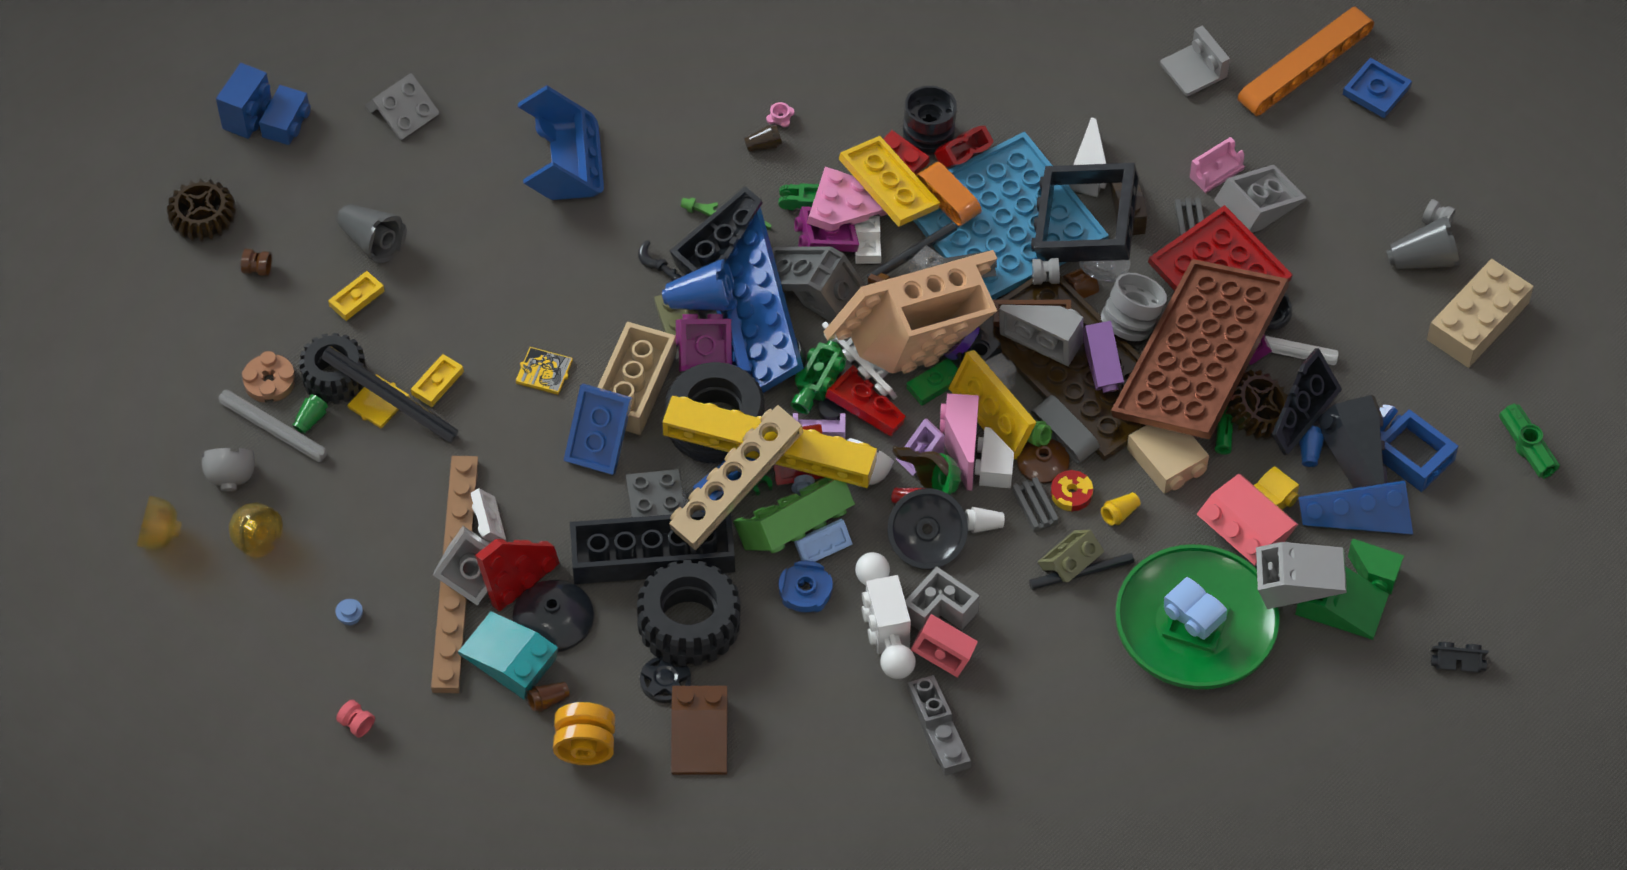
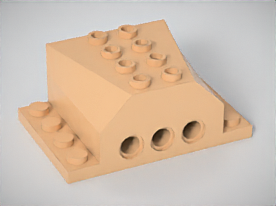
[823,250,997,374]

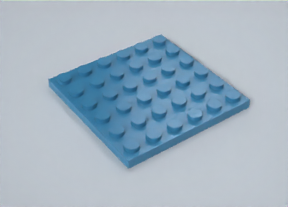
[913,131,1109,300]

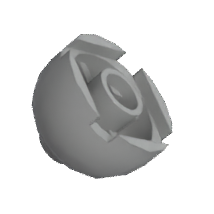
[201,448,255,491]

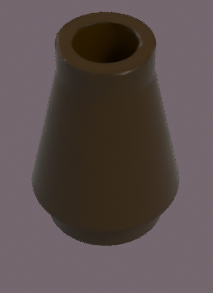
[744,124,782,152]

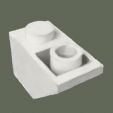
[975,427,1014,489]

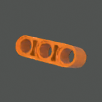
[916,162,982,226]

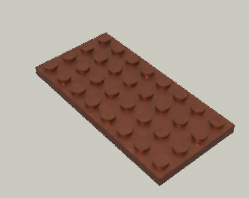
[1111,259,1289,439]

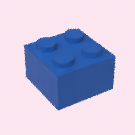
[216,63,272,139]

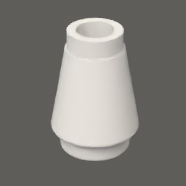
[965,507,1005,533]

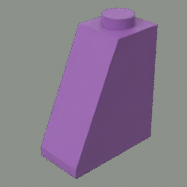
[1083,321,1124,393]

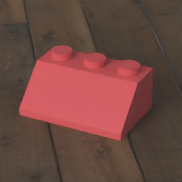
[1197,474,1298,565]

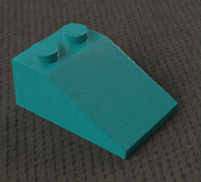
[458,612,558,700]

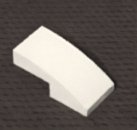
[854,216,881,264]

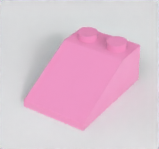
[940,393,979,491]

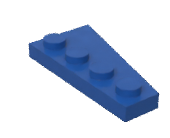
[1298,481,1413,534]

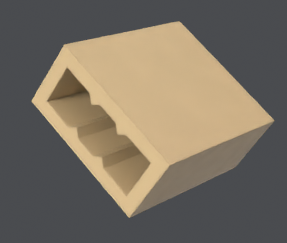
[1127,425,1209,494]

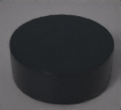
[818,398,844,420]

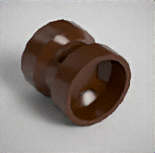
[241,248,272,277]

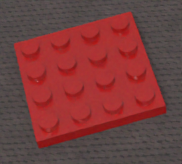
[1148,205,1293,291]

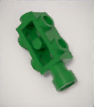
[790,341,847,415]

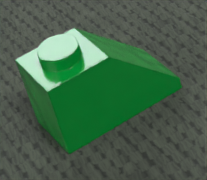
[1348,538,1404,595]

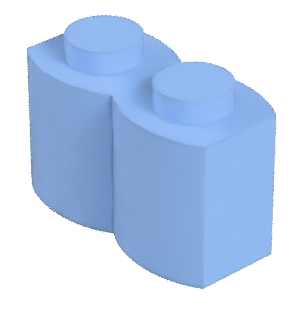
[1164,577,1227,640]

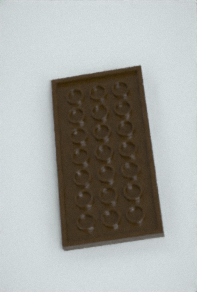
[978,276,1146,461]

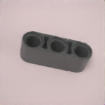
[1031,395,1100,464]

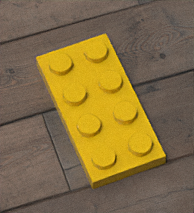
[839,136,940,227]
[949,350,1037,460]

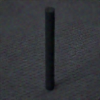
[866,222,957,278]
[1029,553,1134,590]

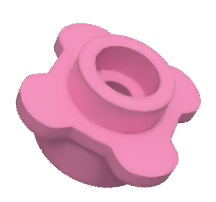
[766,102,794,127]

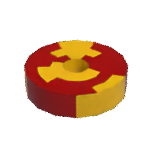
[1050,470,1093,512]

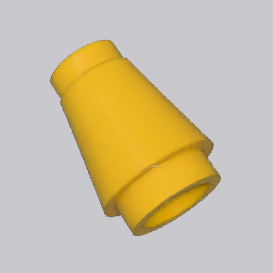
[1101,492,1141,526]

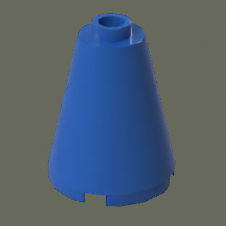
[662,259,736,311]

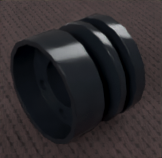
[903,86,957,153]

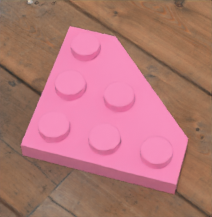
[807,167,888,231]

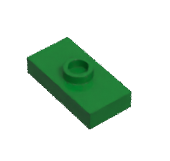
[906,358,958,406]

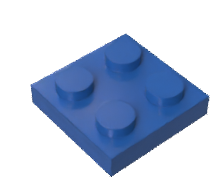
[1342,58,1412,118]

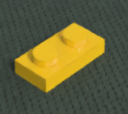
[328,271,385,321]
[411,354,464,407]

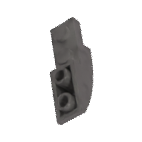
[908,675,971,776]

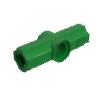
[1499,403,1560,479]

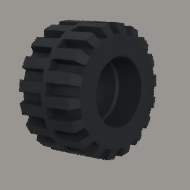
[299,333,367,404]

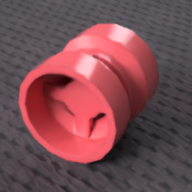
[336,699,375,738]

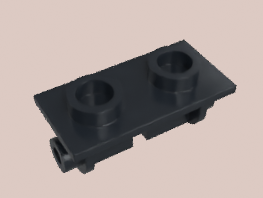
[1431,642,1489,673]

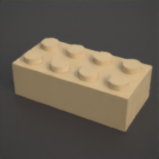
[1427,259,1534,368]
[597,322,677,435]

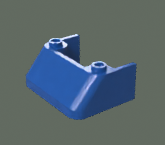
[518,85,604,200]

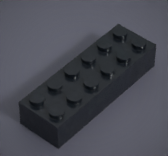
[570,512,735,584]

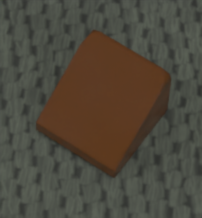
[1063,267,1100,299]

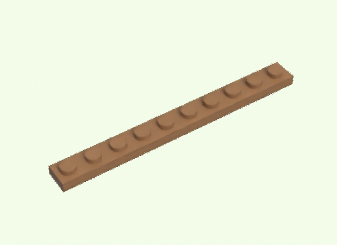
[431,456,479,693]

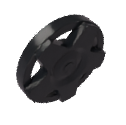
[640,655,691,703]

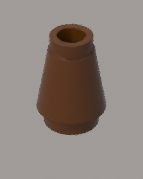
[527,681,570,712]

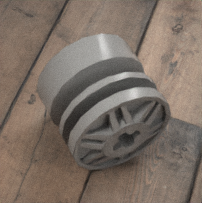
[1101,273,1167,341]

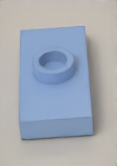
[794,519,852,562]

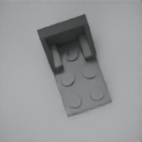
[772,247,866,322]

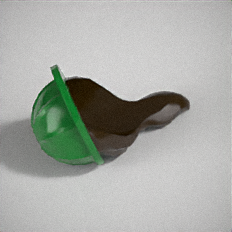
[892,446,962,495]

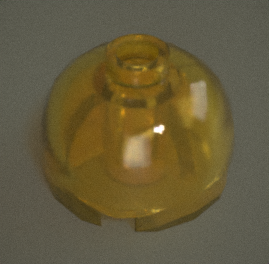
[137,496,182,550]
[228,502,283,558]

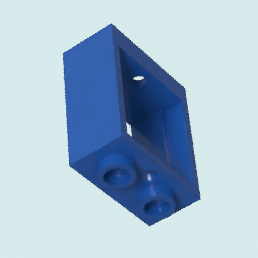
[1381,409,1459,492]

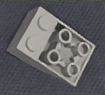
[1256,542,1347,609]

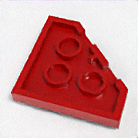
[475,539,560,612]

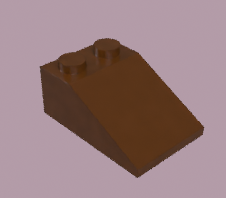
[671,686,728,775]

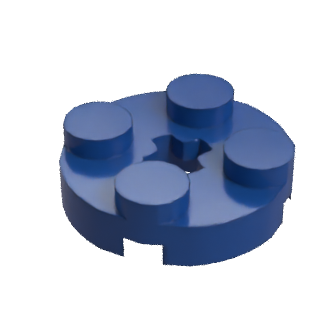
[779,560,833,612]

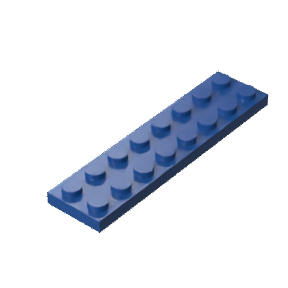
[724,207,804,393]

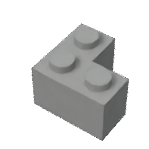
[905,566,980,631]

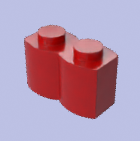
[934,126,993,169]

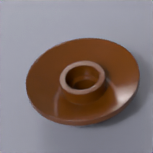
[1017,439,1070,484]

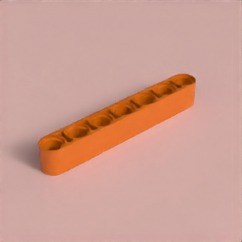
[1237,6,1374,116]

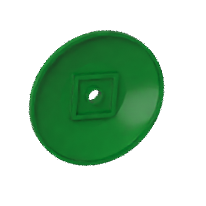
[1115,544,1279,689]

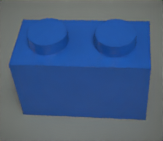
[259,85,311,145]

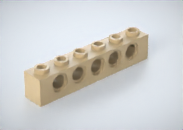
[669,405,803,550]

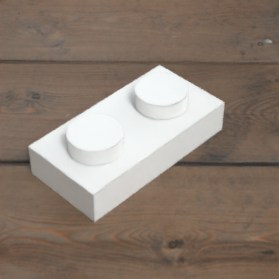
[471,488,506,542]

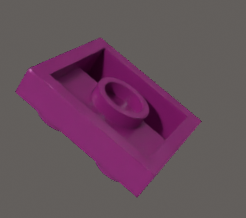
[794,207,859,252]
[676,314,732,372]

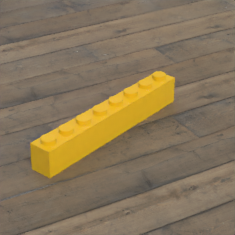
[663,396,877,488]

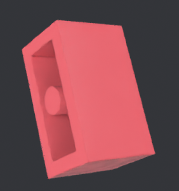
[911,614,978,678]

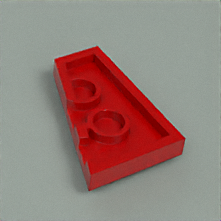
[825,365,906,436]

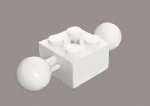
[855,552,915,679]

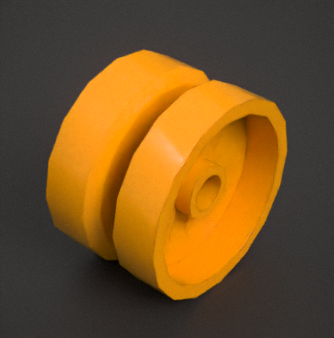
[553,702,615,765]

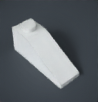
[1069,117,1107,197]

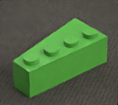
[733,477,855,553]

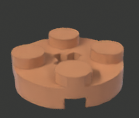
[242,351,295,402]

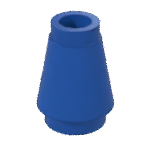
[1299,426,1324,467]

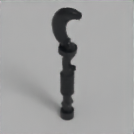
[638,240,682,281]

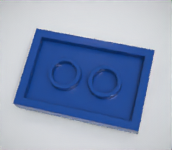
[563,384,633,475]

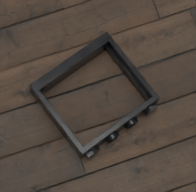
[1031,163,1139,262]

